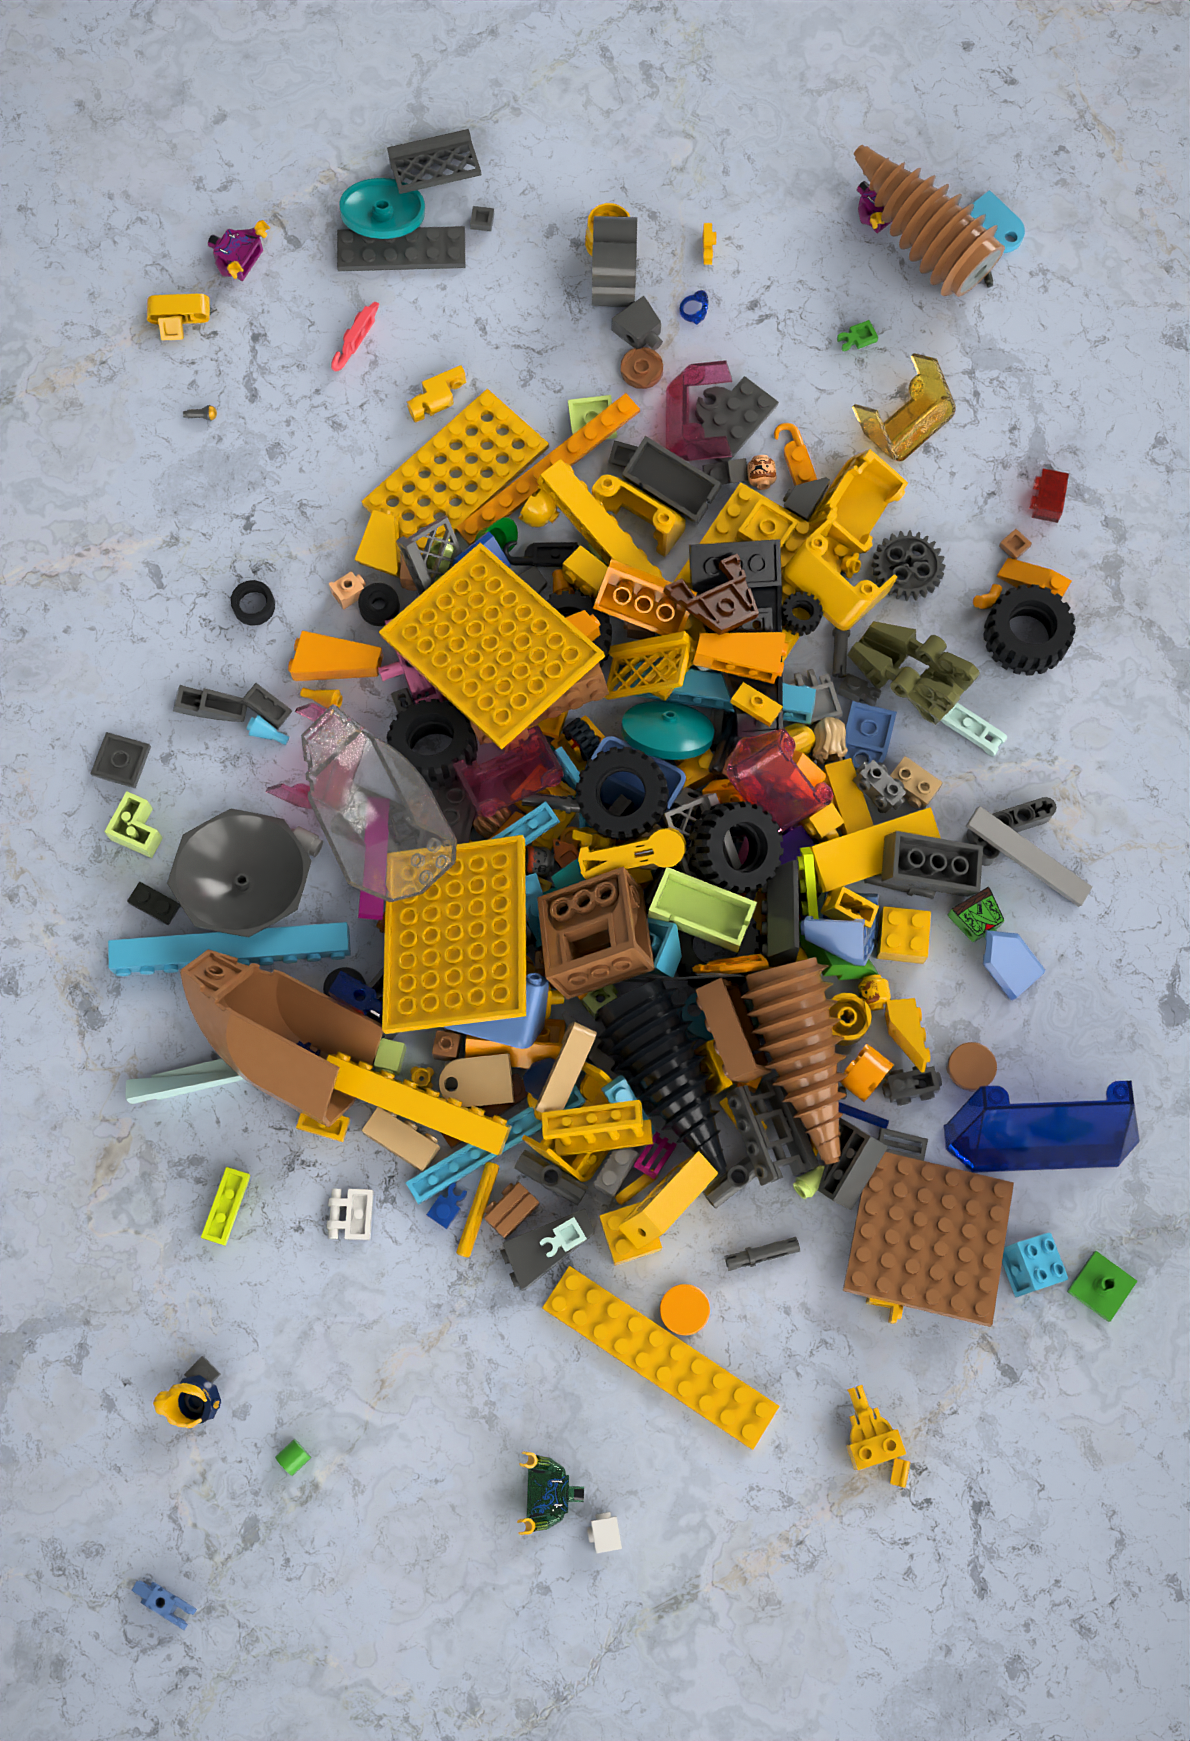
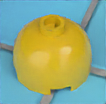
[518,485,560,528]

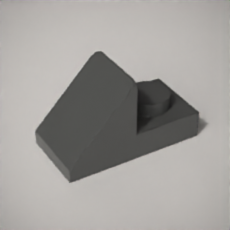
[702,458,748,485]

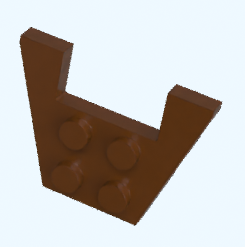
[663,554,759,635]

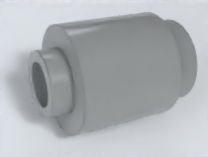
[291,826,323,857]

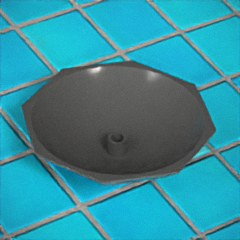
[167,808,311,938]

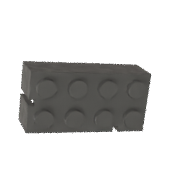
[622,436,721,525]

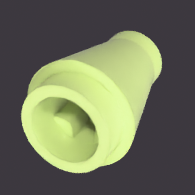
[793,1165,825,1199]

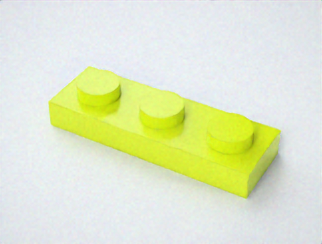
[797,847,819,919]
[201,1167,251,1246]

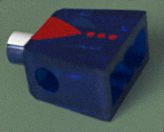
[328,971,383,1017]

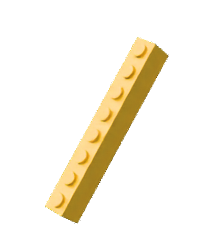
[537,459,665,580]
[327,1052,512,1155]

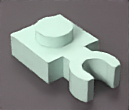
[540,1217,587,1257]

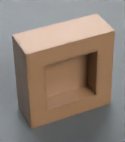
[999,529,1032,560]

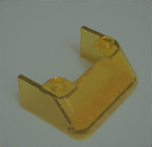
[852,353,956,461]

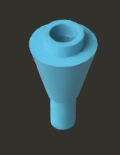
[247,715,290,745]

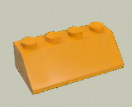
[593,559,697,635]
[465,1019,566,1069]

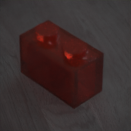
[1029,468,1069,523]

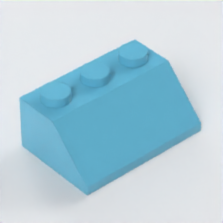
[608,917,682,977]

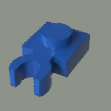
[426,1183,467,1229]

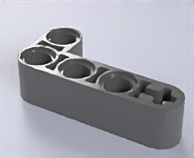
[966,797,1057,866]

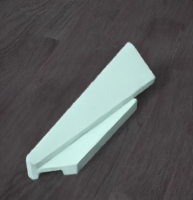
[125,1059,244,1104]

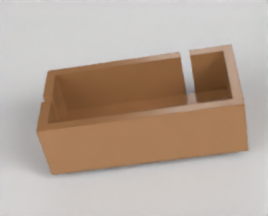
[696,978,772,1083]

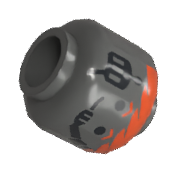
[525,846,554,877]

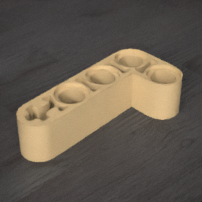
[535,1022,597,1113]

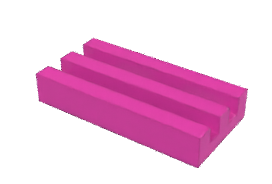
[633,1131,677,1179]

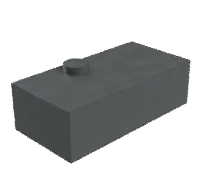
[881,831,983,897]

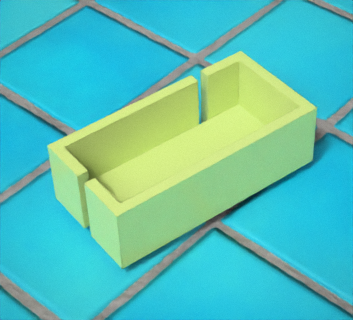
[648,867,757,953]

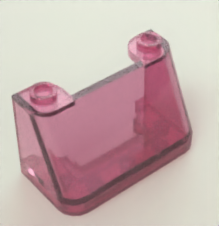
[453,725,563,817]
[727,728,834,833]

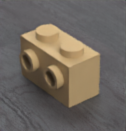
[890,756,943,810]

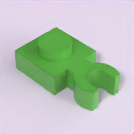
[837,320,878,351]

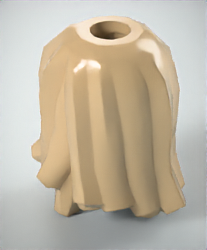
[812,717,848,764]

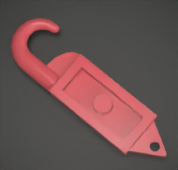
[331,302,380,371]

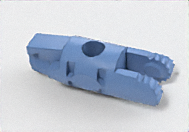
[132,1581,197,1631]

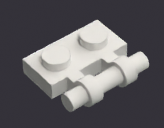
[326,1189,374,1240]

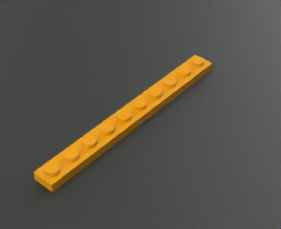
[456,393,640,546]

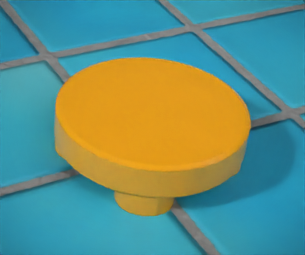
[660,1284,710,1336]

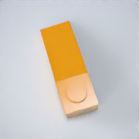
[996,558,1072,597]

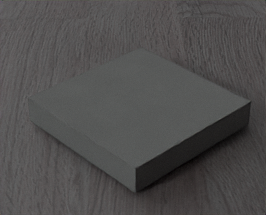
[90,732,151,788]

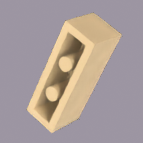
[361,1107,440,1172]

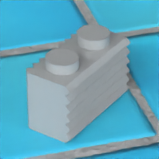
[594,1147,639,1199]

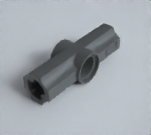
[514,1150,588,1206]
[702,1155,772,1209]

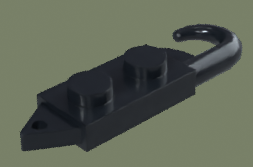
[502,541,592,567]

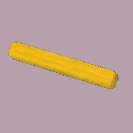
[456,1162,499,1258]

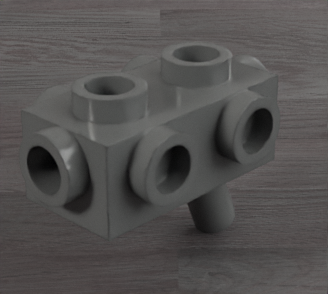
[852,759,907,813]
[882,1065,942,1106]

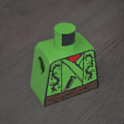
[947,886,1004,942]

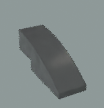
[173,685,247,722]

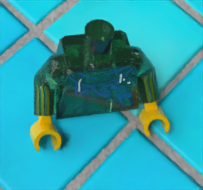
[517,1451,584,1535]

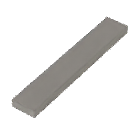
[966,806,1092,907]

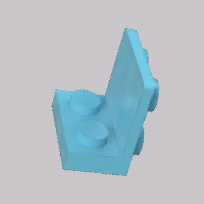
[1002,1233,1068,1298]

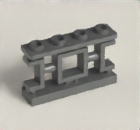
[726,1076,819,1186]

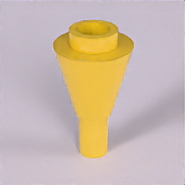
[300,688,343,712]

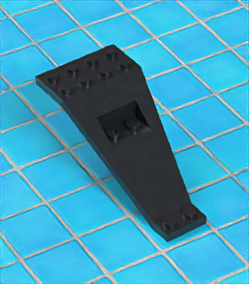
[689,539,784,737]

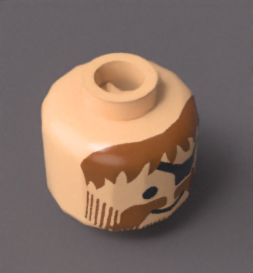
[747,455,777,490]

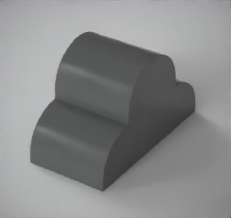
[592,216,637,307]

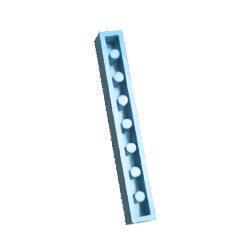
[630,661,816,724]

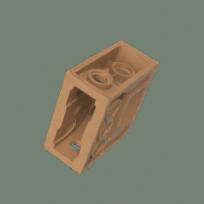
[537,867,655,999]

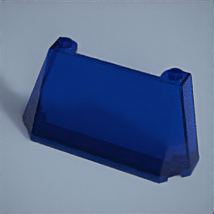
[943,1080,1140,1173]

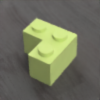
[104,791,163,858]

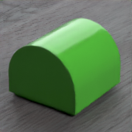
[275,1439,312,1476]

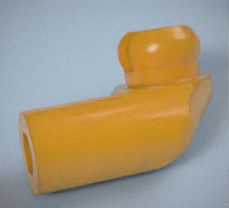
[973,584,1003,609]

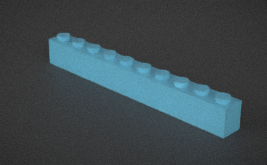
[108,922,351,976]

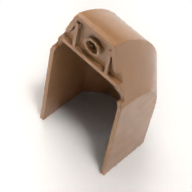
[180,949,383,1127]

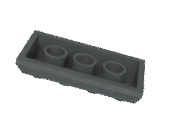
[761,860,799,967]

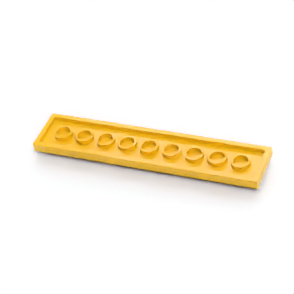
[542,1266,780,1450]

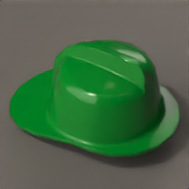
[475,517,518,552]

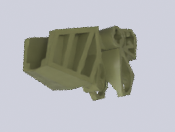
[848,621,980,725]

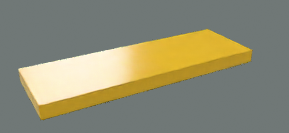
[809,807,941,893]

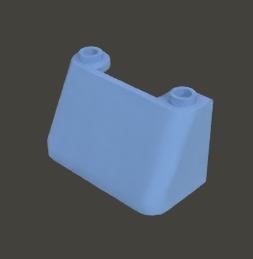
[801,892,879,966]
[444,973,549,1049]

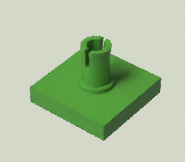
[1067,1251,1137,1322]

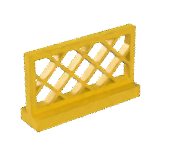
[605,631,697,700]

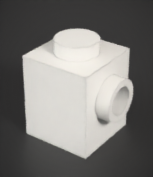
[587,1512,622,1553]

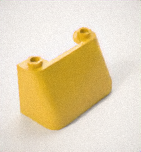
[808,449,908,554]
[592,475,686,557]

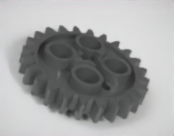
[871,530,946,601]

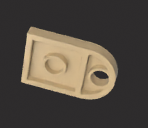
[439,1054,515,1107]

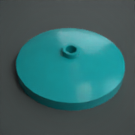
[339,178,425,239]
[621,701,714,760]

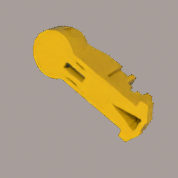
[578,827,686,880]

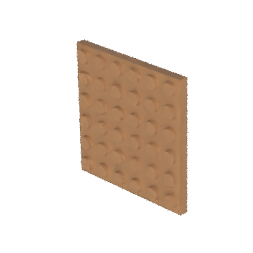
[843,1152,1014,1327]

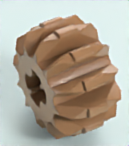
[472,799,511,839]

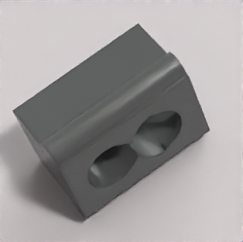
[391,688,414,713]

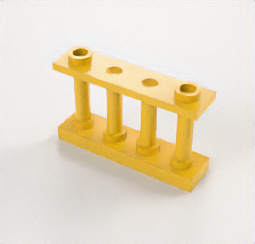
[542,1100,653,1156]

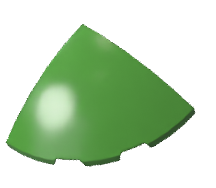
[799,921,879,980]

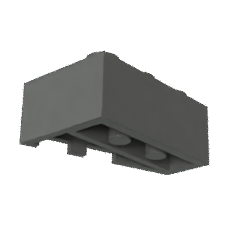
[818,1118,888,1210]

